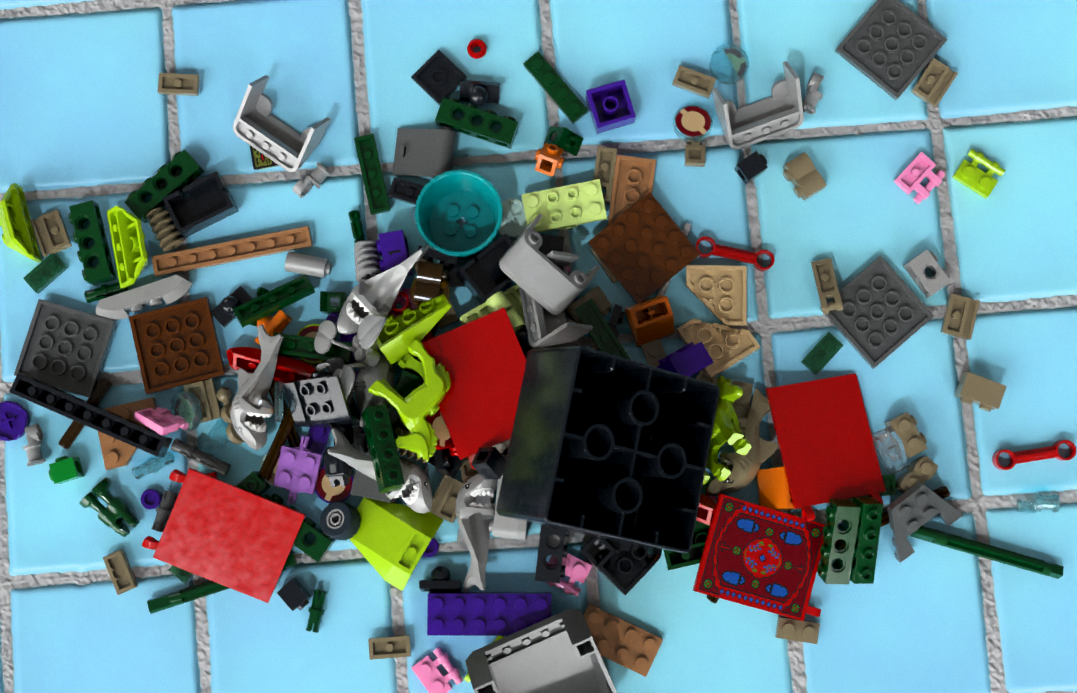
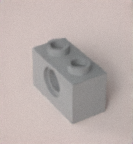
[903,249,951,298]

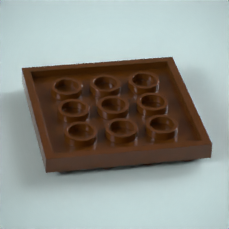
[588,192,700,304]
[129,297,226,394]

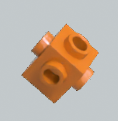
[535,143,565,177]

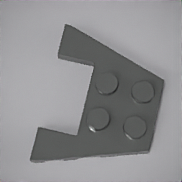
[887,481,963,563]

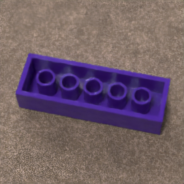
[427,592,551,636]

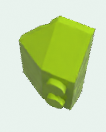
[0,183,42,263]
[107,206,148,289]

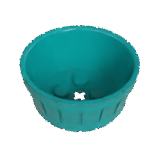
[415,170,503,257]

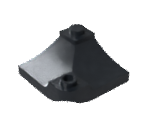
[578,536,662,595]

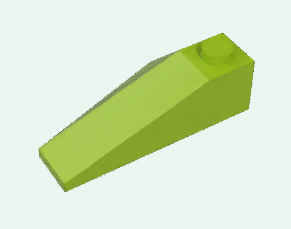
[376,294,451,365]

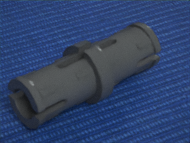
[151,490,177,532]

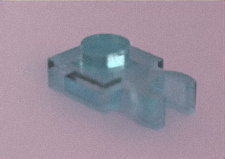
[202,418,230,456]

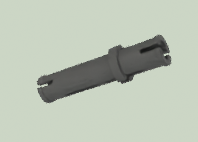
[170,438,231,476]

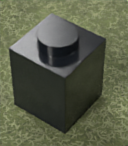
[734,151,768,185]
[471,447,506,480]
[277,578,311,611]

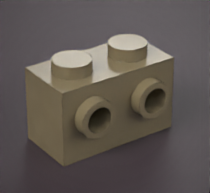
[954,372,1007,412]
[884,412,928,458]

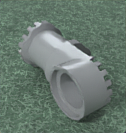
[802,72,824,115]
[292,162,332,198]
[23,424,46,466]

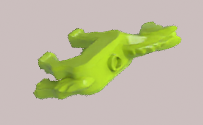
[368,339,451,462]
[703,375,752,484]

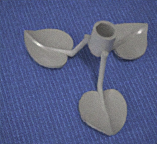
[314,315,387,401]

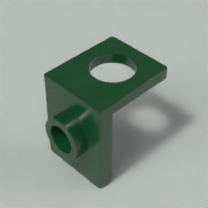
[544,127,583,156]

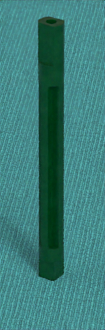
[910,526,1064,579]
[147,554,298,614]

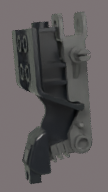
[283,357,369,487]

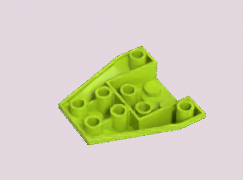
[350,497,444,591]

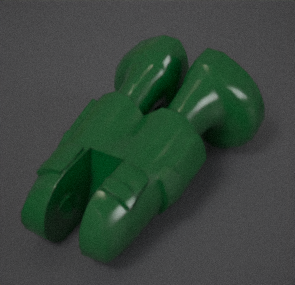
[79,477,140,537]

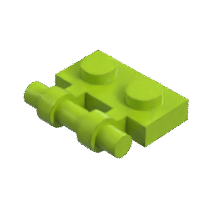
[952,148,1005,199]

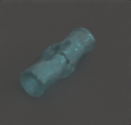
[132,451,175,480]

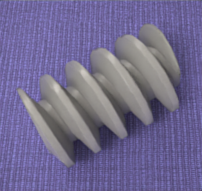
[354,240,381,283]

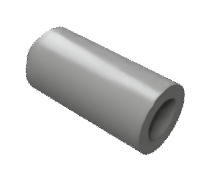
[285,252,332,278]

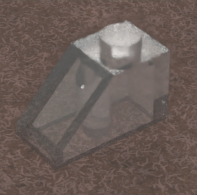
[872,426,909,474]

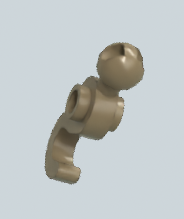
[216,387,245,444]

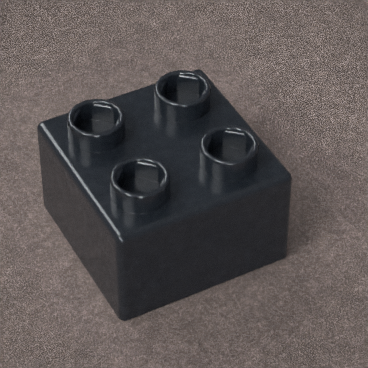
[496,346,720,553]

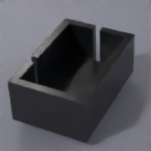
[162,172,239,238]
[456,234,513,305]

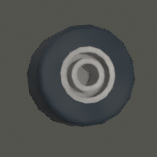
[320,501,361,540]

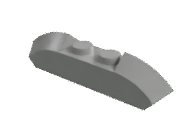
[95,275,193,320]

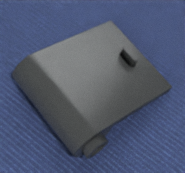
[392,127,457,178]

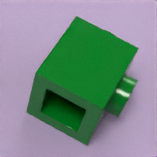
[49,456,84,484]

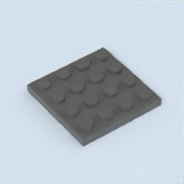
[835,0,948,100]
[819,256,934,369]
[14,299,117,398]

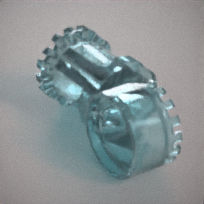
[1017,493,1060,513]

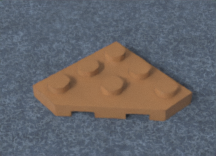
[98,397,157,470]

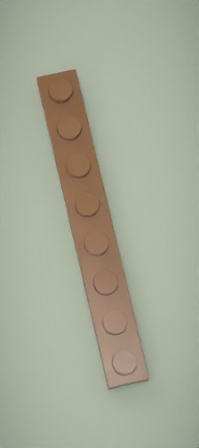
[151,226,313,277]

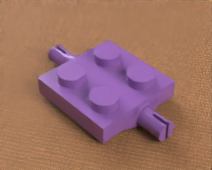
[273,435,323,504]

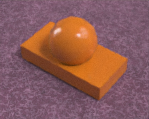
[254,310,292,345]

